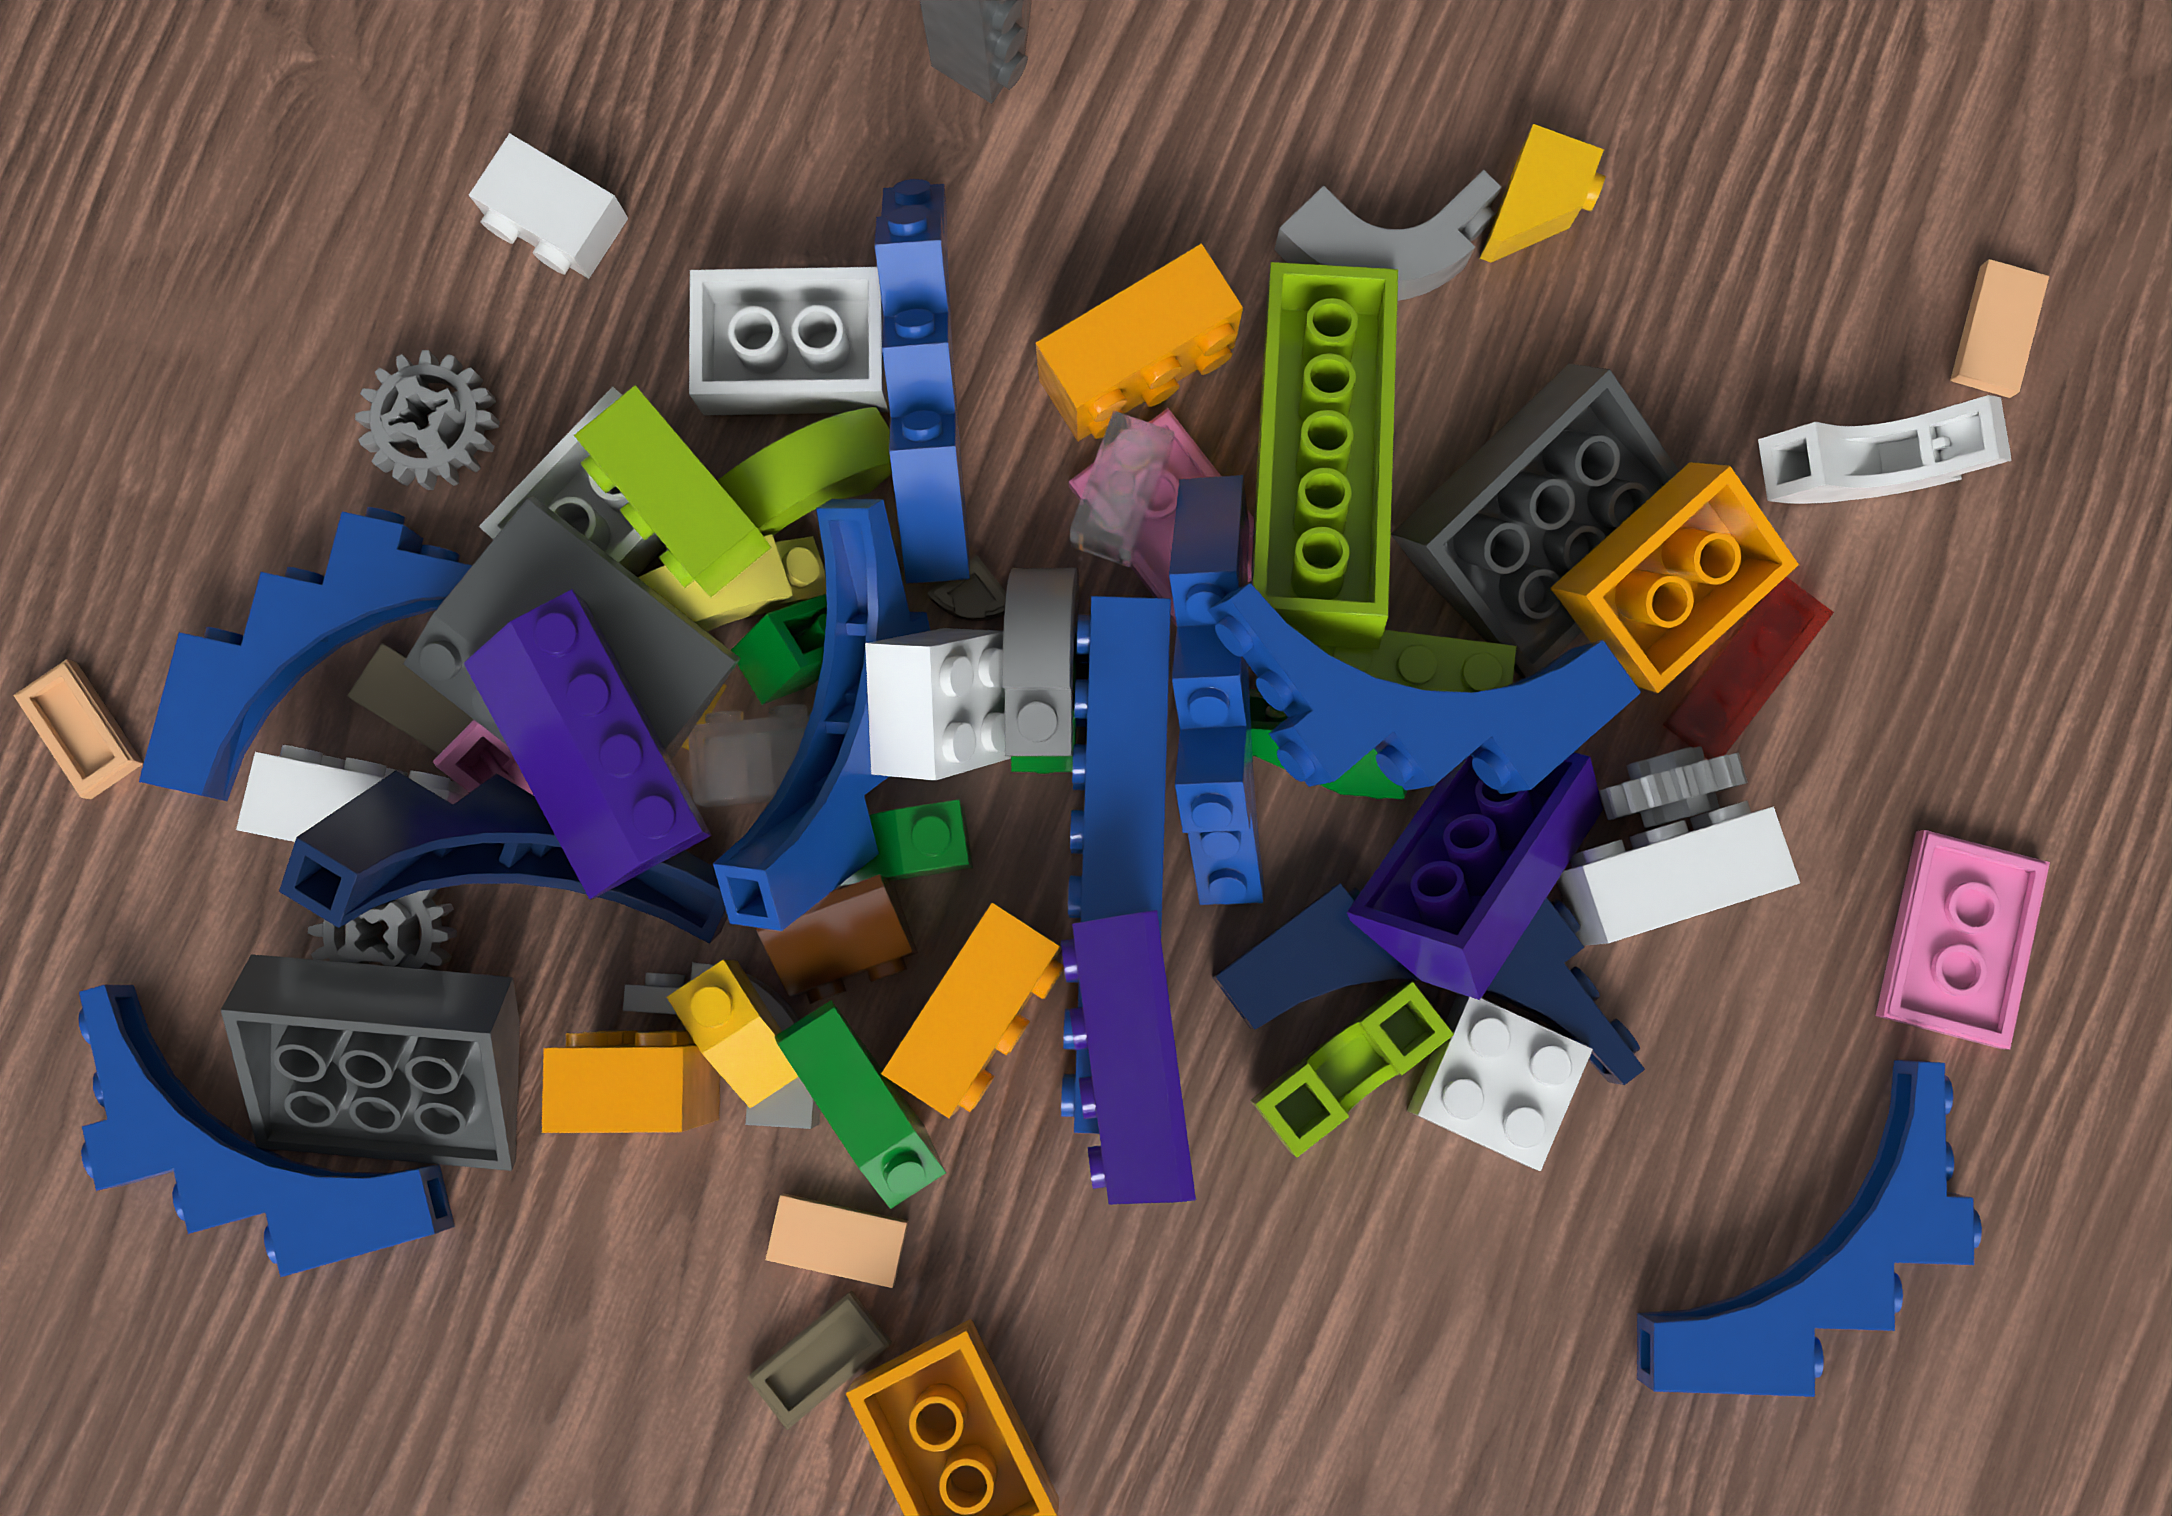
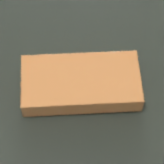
[1950,259,2049,398]
[13,659,144,800]
[765,1193,909,1288]

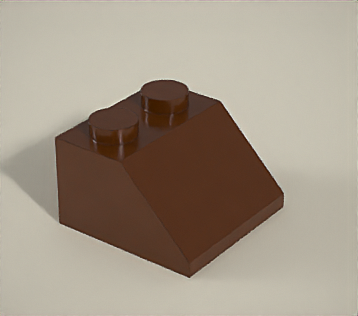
[755,874,918,1004]

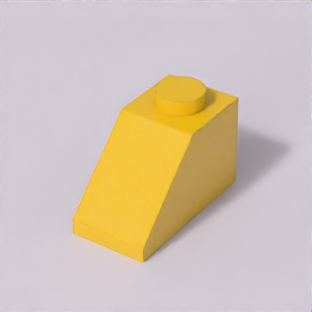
[1479,124,1606,263]
[666,959,798,1108]

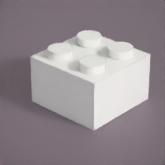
[865,628,1011,780]
[1407,994,1593,1171]

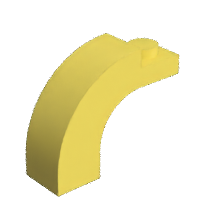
[638,535,826,631]

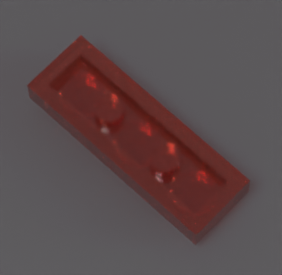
[1663,576,1834,760]

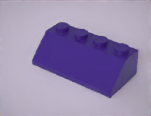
[464,589,712,900]
[1347,752,1603,1000]
[1061,910,1196,1205]

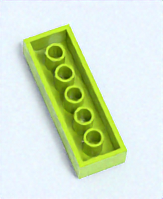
[1251,262,1398,649]

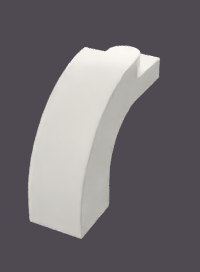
[1758,395,2012,504]

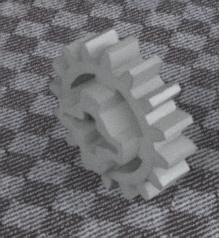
[355,350,500,490]
[1599,746,1748,828]
[308,888,457,970]

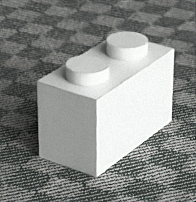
[469,133,628,279]

